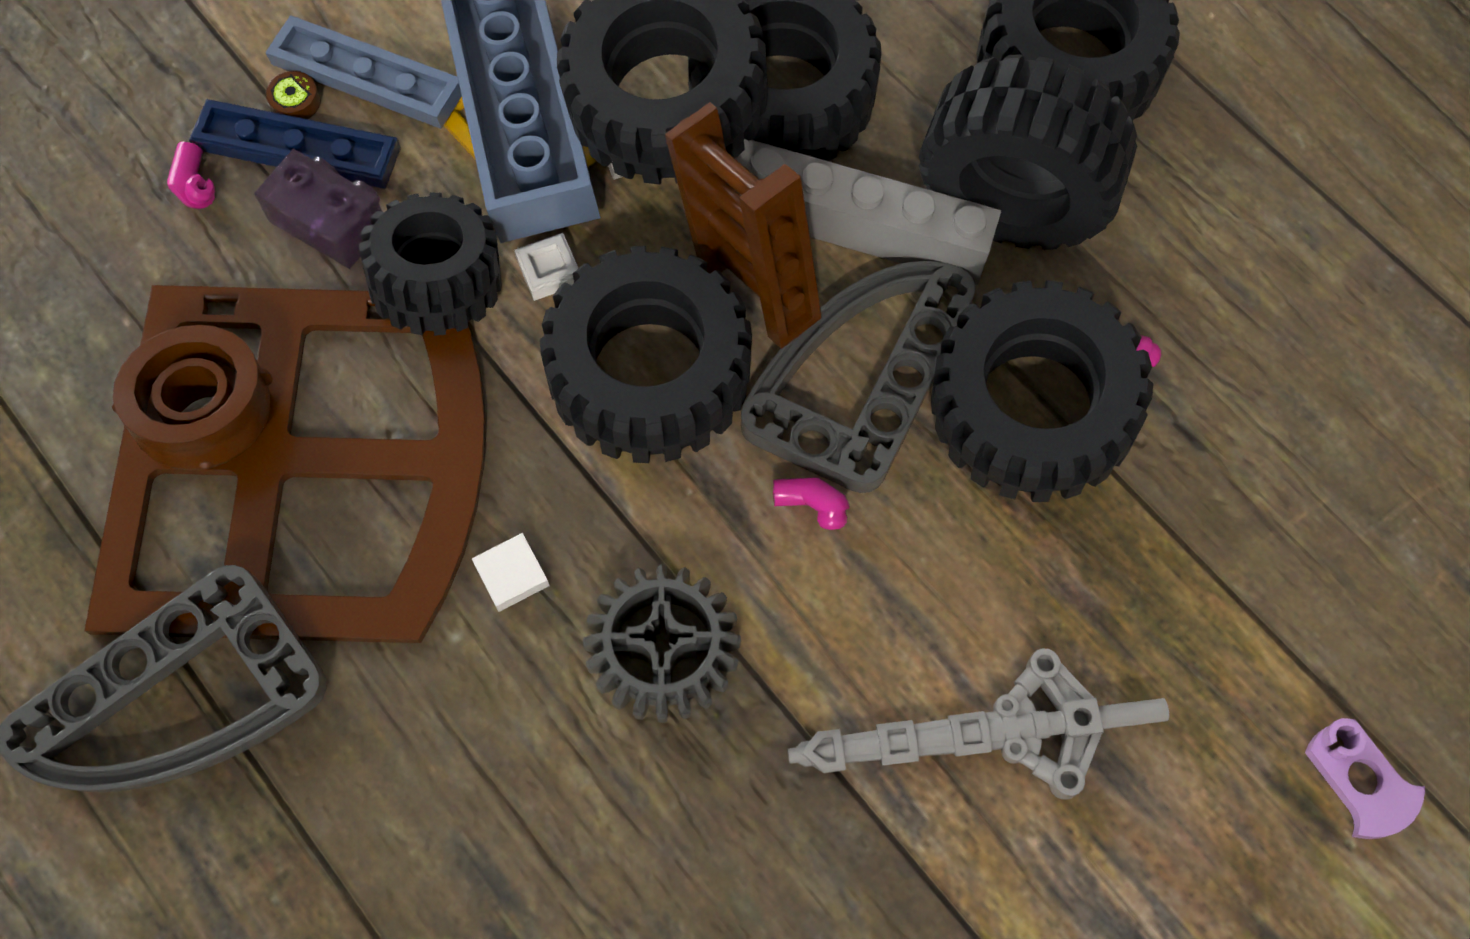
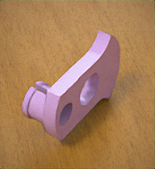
[1305,718,1425,839]

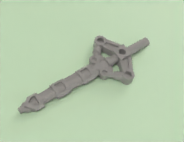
[788,648,1169,800]

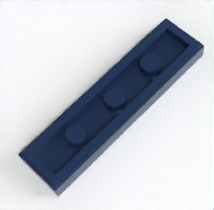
[189,99,401,189]

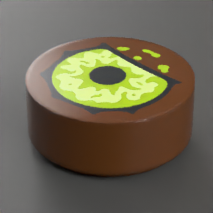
[266,71,321,119]

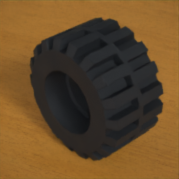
[359,192,502,336]

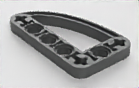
[740,261,976,493]
[0,565,327,792]

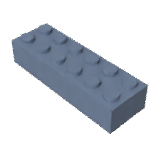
[441,0,601,243]

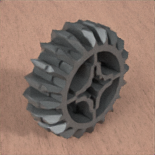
[583,564,741,723]

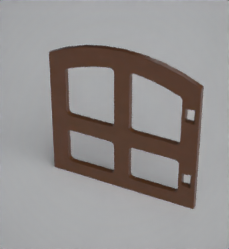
[84,285,486,643]

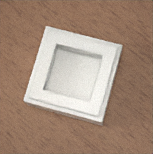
[514,233,578,301]
[472,533,550,612]

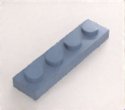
[265,15,462,129]

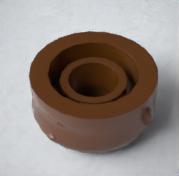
[112,325,273,471]

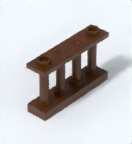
[665,102,822,349]

